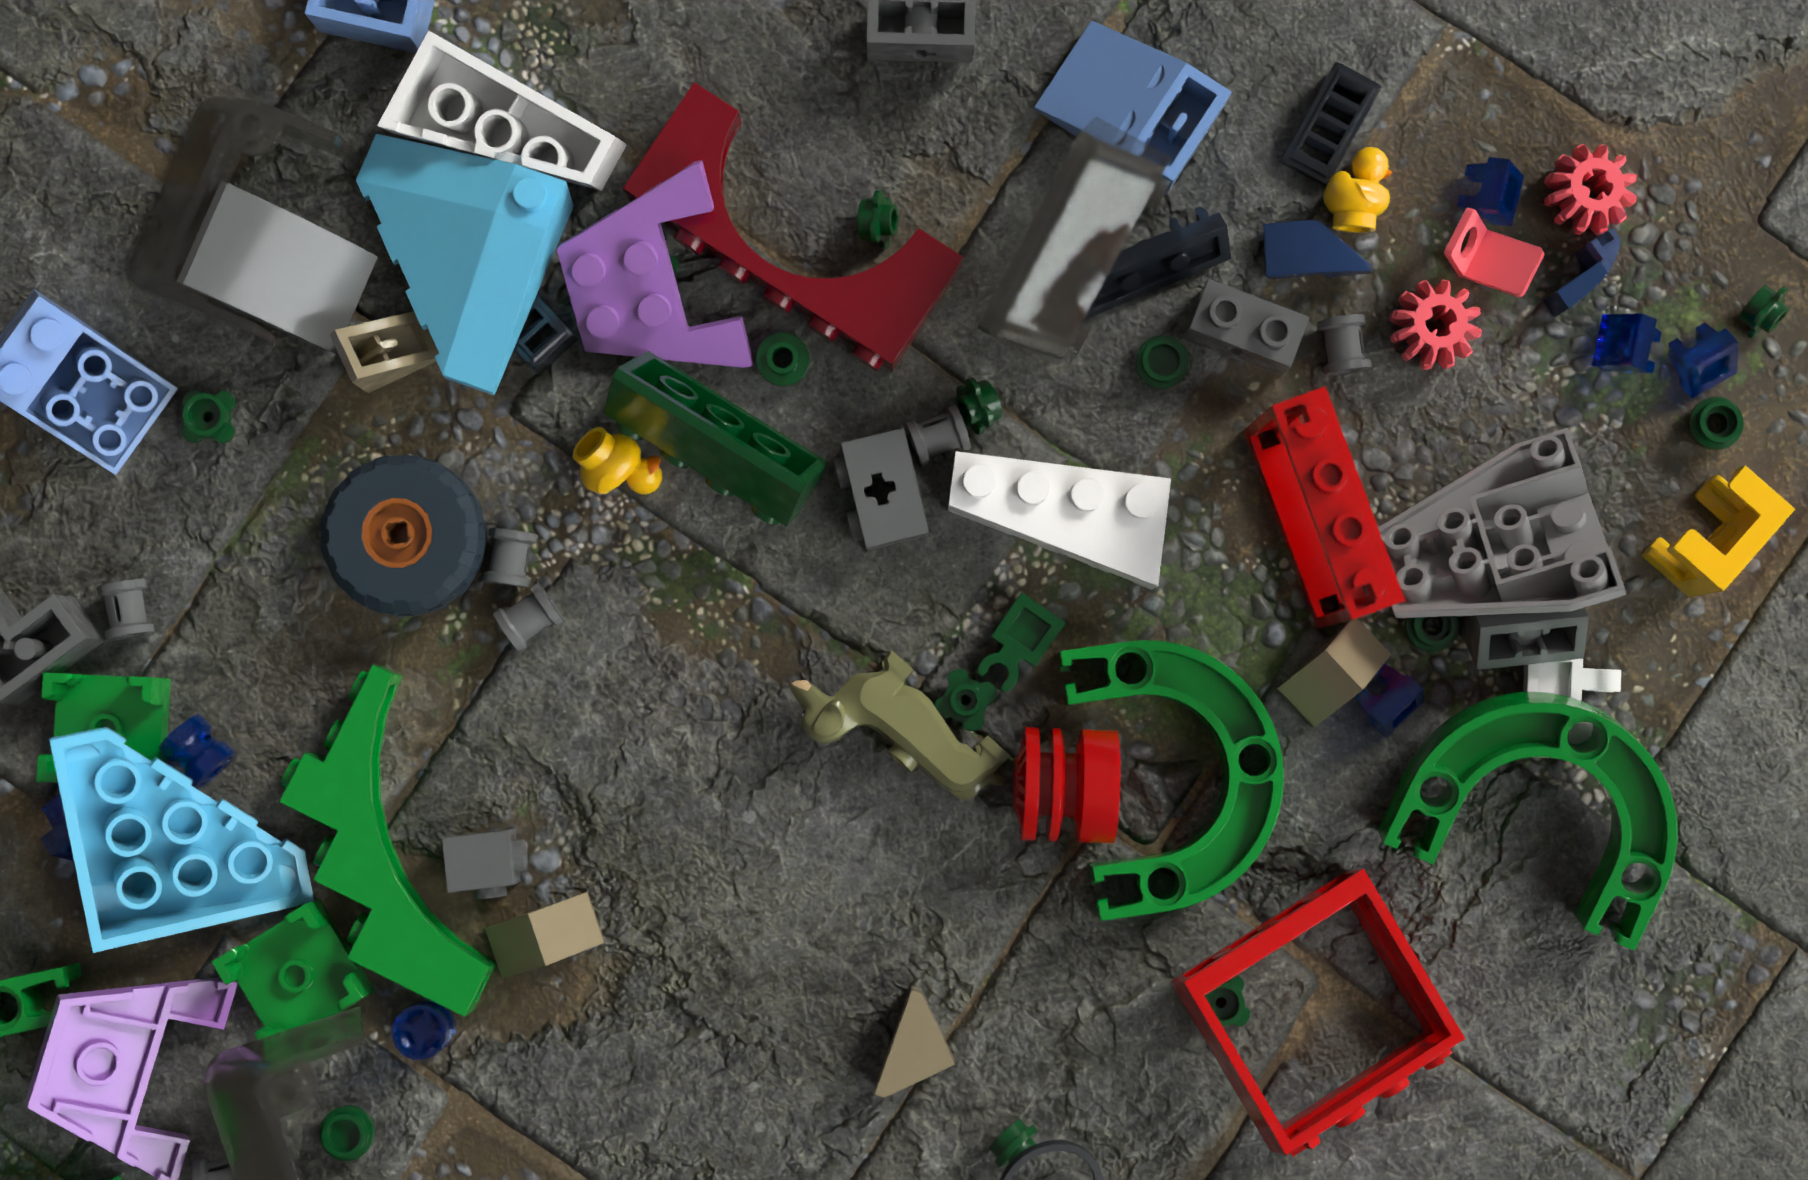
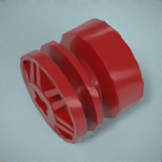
[1013,727,1121,844]

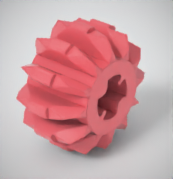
[1544,144,1637,235]
[1389,279,1482,371]

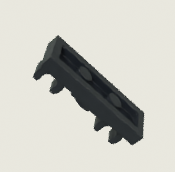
[1071,207,1232,319]

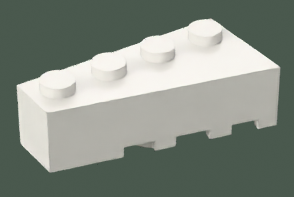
[377,30,627,191]
[948,451,1171,590]

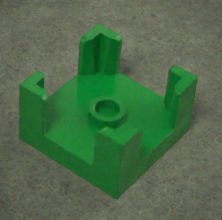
[36,672,171,783]
[212,899,376,1056]

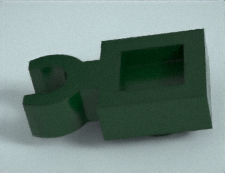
[977,592,1065,692]

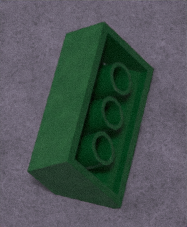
[603,351,829,527]

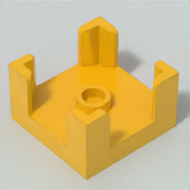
[1641,465,1795,597]

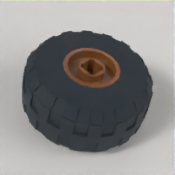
[320,454,488,617]

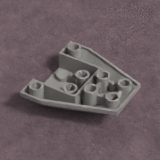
[1378,428,1627,618]

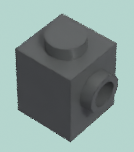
[442,829,528,900]

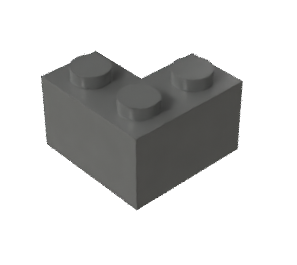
[0,588,106,705]

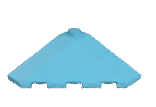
[356,134,574,396]
[49,727,314,953]

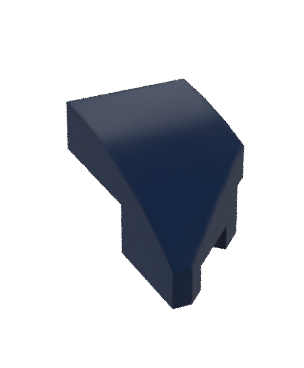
[1264,220,1372,280]
[1543,228,1621,317]

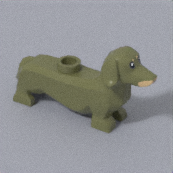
[789,651,1010,800]

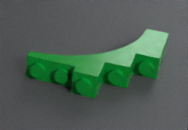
[280,665,497,1017]

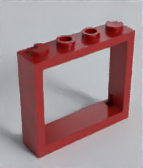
[1244,386,1405,629]
[1170,868,1465,1157]

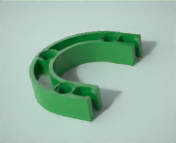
[1057,640,1284,921]
[1378,692,1678,951]

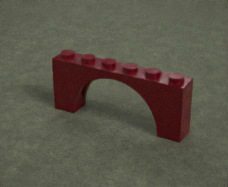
[623,82,963,372]

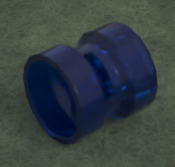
[159,714,237,789]
[392,1000,456,1060]

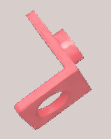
[1444,207,1544,297]

